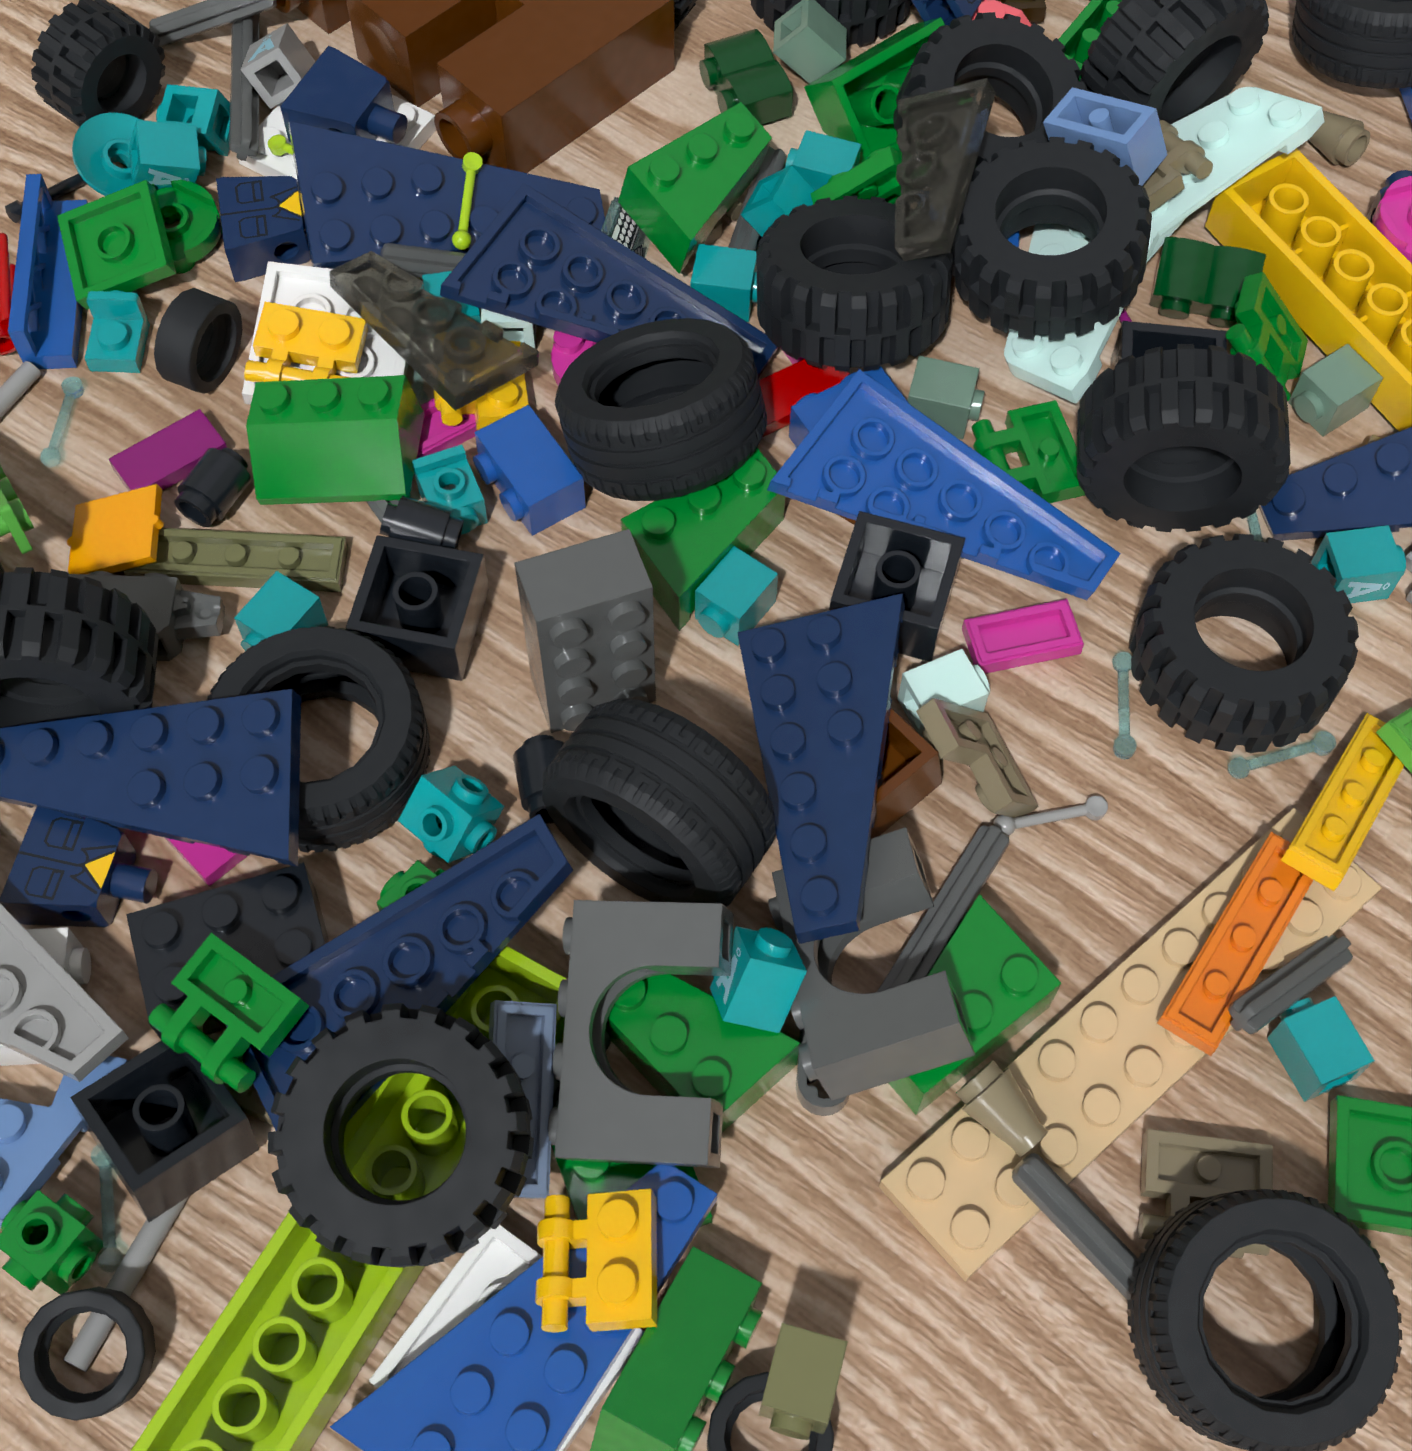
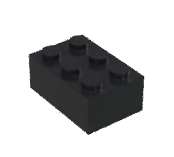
[126,862,329,1039]

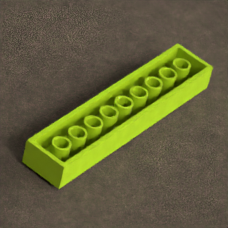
[131,946,566,1451]

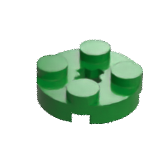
[151,180,223,274]

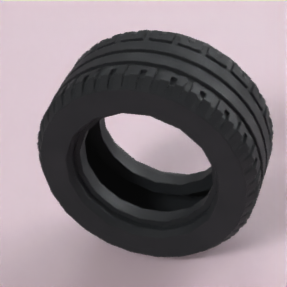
[1292,0,1412,89]
[555,318,767,501]
[207,626,430,853]
[542,699,776,907]
[1127,1189,1402,1451]

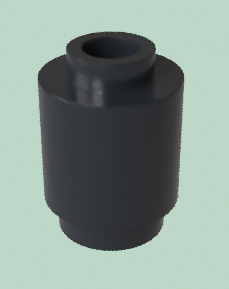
[174,447,251,527]
[380,495,464,549]
[513,735,565,824]

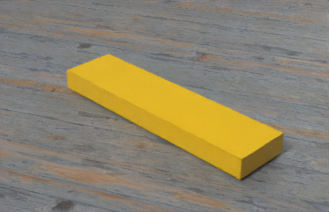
[1281,713,1404,891]

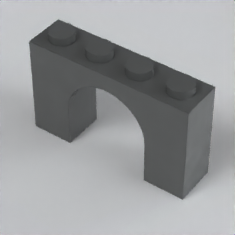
[768,827,975,1101]
[548,900,734,1168]

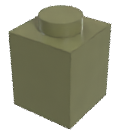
[759,1323,848,1440]

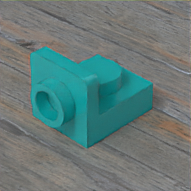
[85,290,150,373]

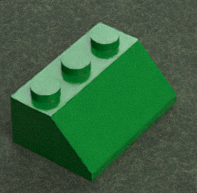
[804,17,977,164]
[246,375,425,505]

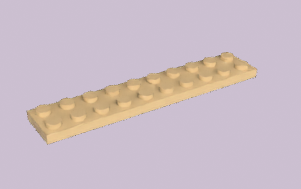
[879,808,1382,1282]

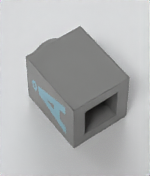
[241,23,315,109]

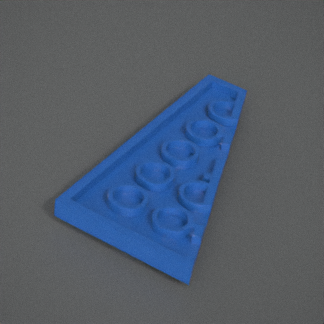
[767,369,1121,600]
[330,1165,718,1451]

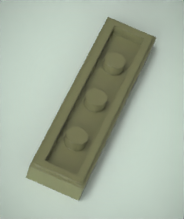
[124,528,348,592]

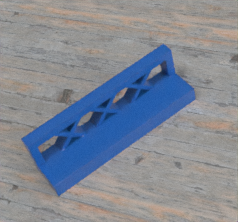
[8,174,88,370]

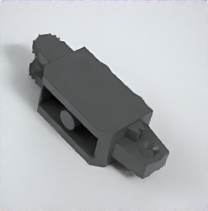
[68,571,225,661]

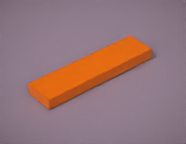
[1157,832,1313,1056]

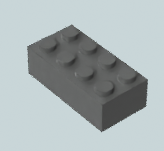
[514,529,656,733]

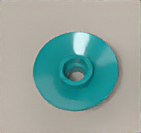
[72,112,141,196]

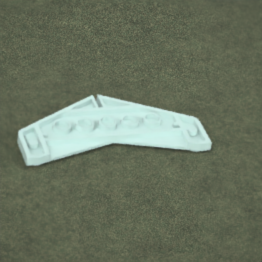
[1004,87,1325,404]

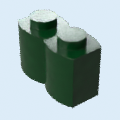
[699,29,793,125]
[1149,237,1266,328]

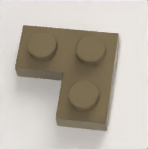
[916,698,1039,818]

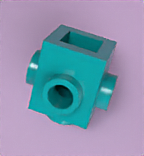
[398,765,505,863]

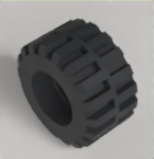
[31,0,166,127]

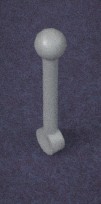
[993,796,1108,836]

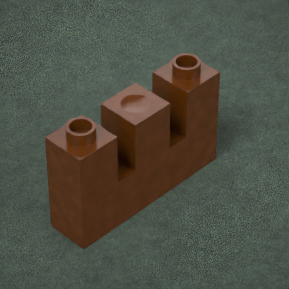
[276,0,675,173]

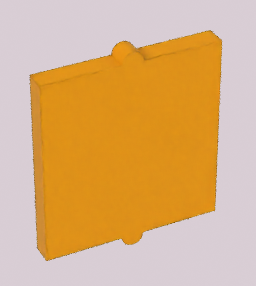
[67,484,164,574]

